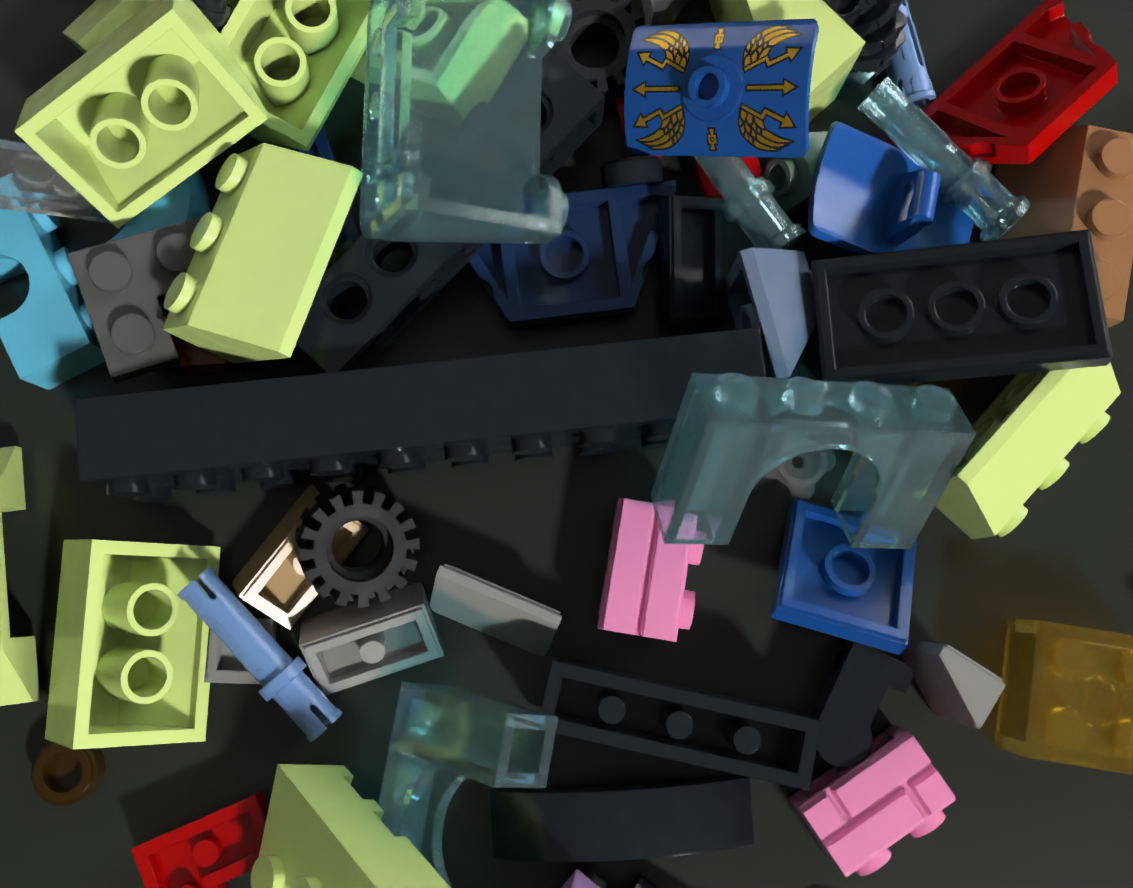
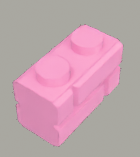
[597,498,705,642]
[789,725,956,878]

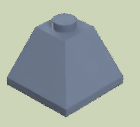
[725,247,816,397]

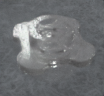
[760,425,836,500]

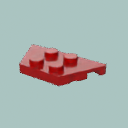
[888,0,1118,164]

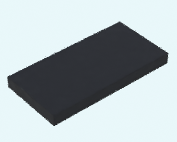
[811,229,1113,392]

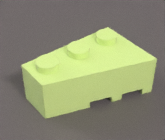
[251,764,451,888]

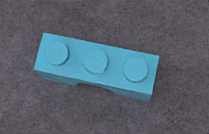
[0,178,105,390]

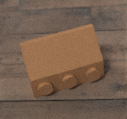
[980,125,1133,328]

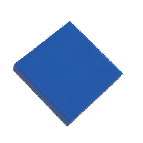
[770,498,918,655]

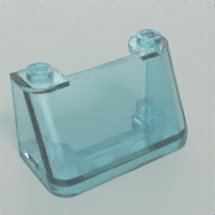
[360,0,572,244]

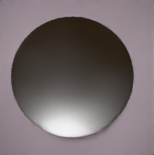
[31,742,106,806]

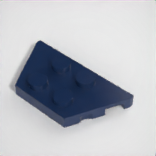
[438,180,677,328]

